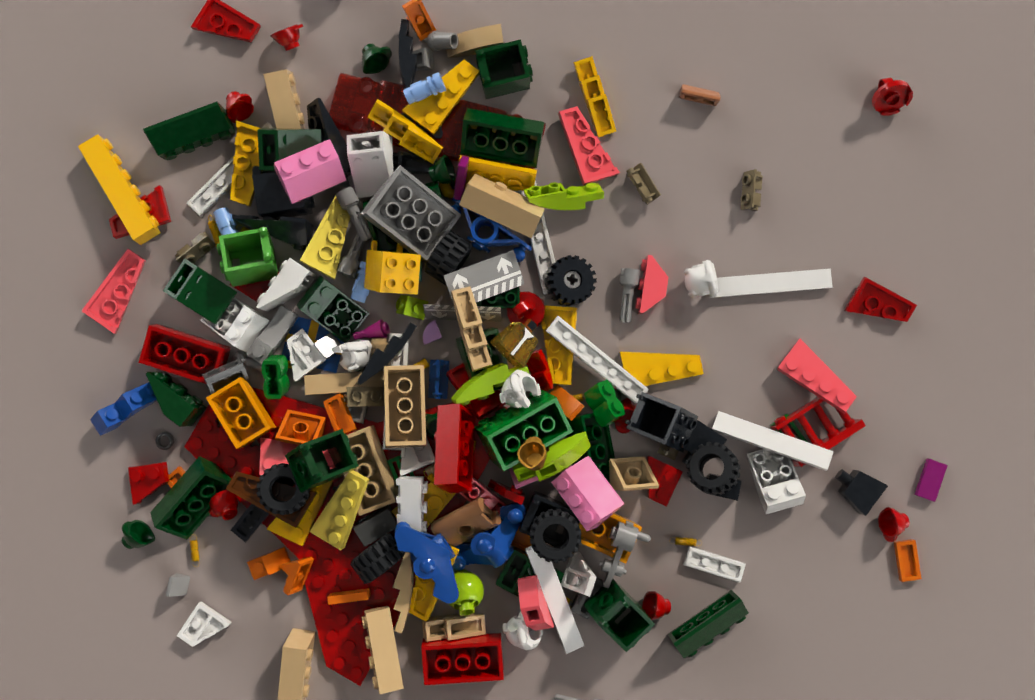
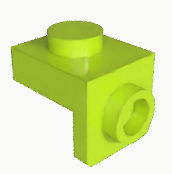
[396,295,428,320]

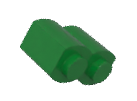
[261,355,290,399]
[584,380,625,427]

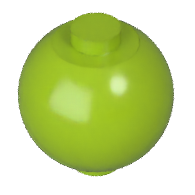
[449,569,484,616]

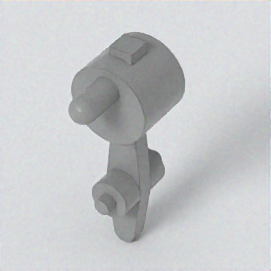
[599,521,651,588]

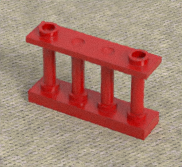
[770,397,866,467]

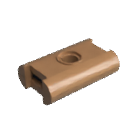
[431,497,501,547]

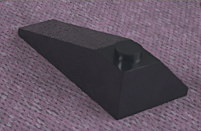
[307,98,352,178]
[232,215,314,251]

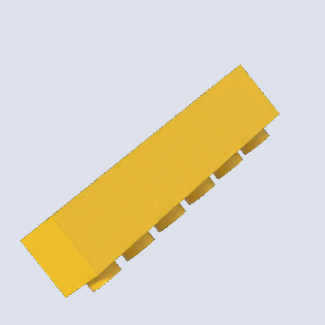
[78,134,161,245]

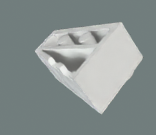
[396,476,428,533]

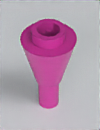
[353,319,390,340]

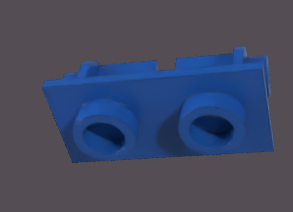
[428,360,450,399]

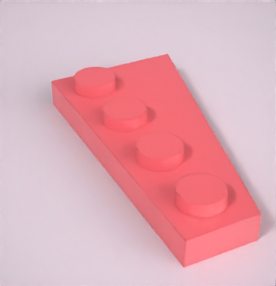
[558,106,620,185]
[82,249,146,334]
[777,338,857,414]
[259,438,335,476]

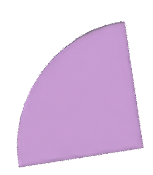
[423,320,442,345]

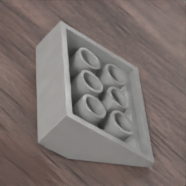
[360,165,461,262]

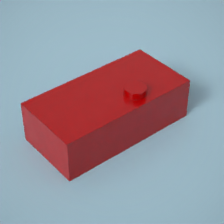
[138,324,231,384]
[434,404,475,493]
[421,633,504,685]

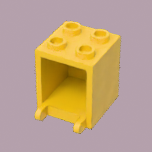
[364,240,421,295]

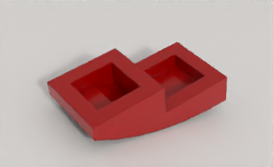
[523,349,553,391]

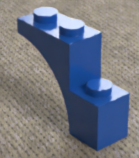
[90,382,157,436]

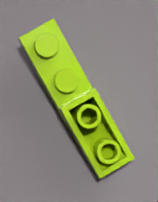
[524,182,604,210]
[451,363,529,406]
[512,431,591,482]

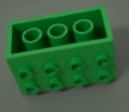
[474,389,573,471]

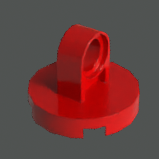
[872,78,913,116]
[507,292,546,330]

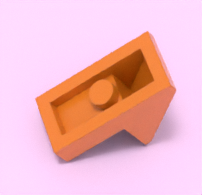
[402,0,436,41]
[247,546,290,580]
[279,557,314,595]

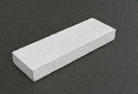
[683,546,746,583]

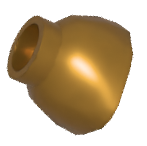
[517,436,547,471]

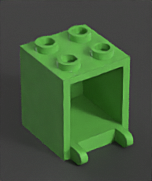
[217,227,278,287]

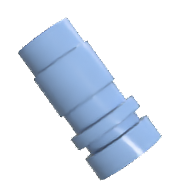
[403,72,446,105]
[213,207,239,235]
[350,261,370,303]

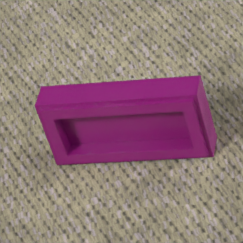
[453,156,469,200]
[914,458,948,502]

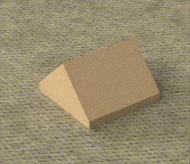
[609,456,659,491]

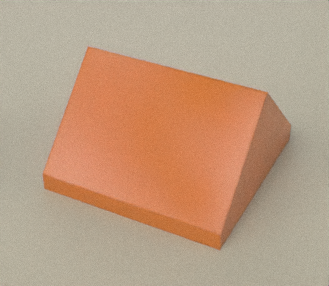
[275,409,326,445]

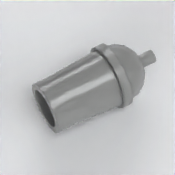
[424,31,458,51]

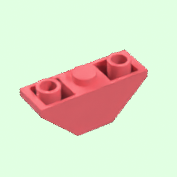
[635,255,669,314]
[459,478,507,515]
[517,575,554,631]

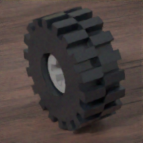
[545,255,597,306]

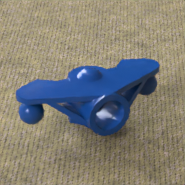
[451,197,532,262]
[452,503,526,571]
[395,522,459,603]

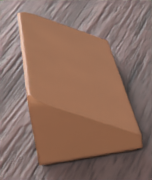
[679,84,721,106]

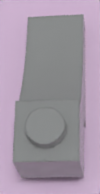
[246,305,299,364]

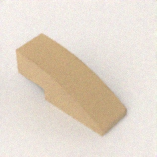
[446,24,504,58]
[422,614,486,642]

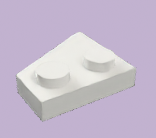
[287,328,326,382]
[400,436,435,476]
[561,551,597,597]
[177,602,232,647]

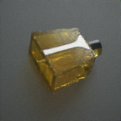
[490,319,538,367]

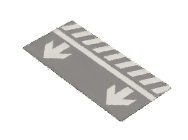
[444,250,525,305]
[423,304,501,322]

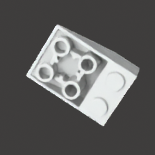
[347,131,393,198]
[256,258,317,312]
[200,297,270,352]
[747,449,806,514]

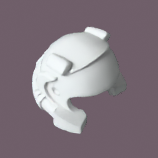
[684,260,719,298]
[331,339,372,373]
[499,370,541,408]
[502,612,543,650]

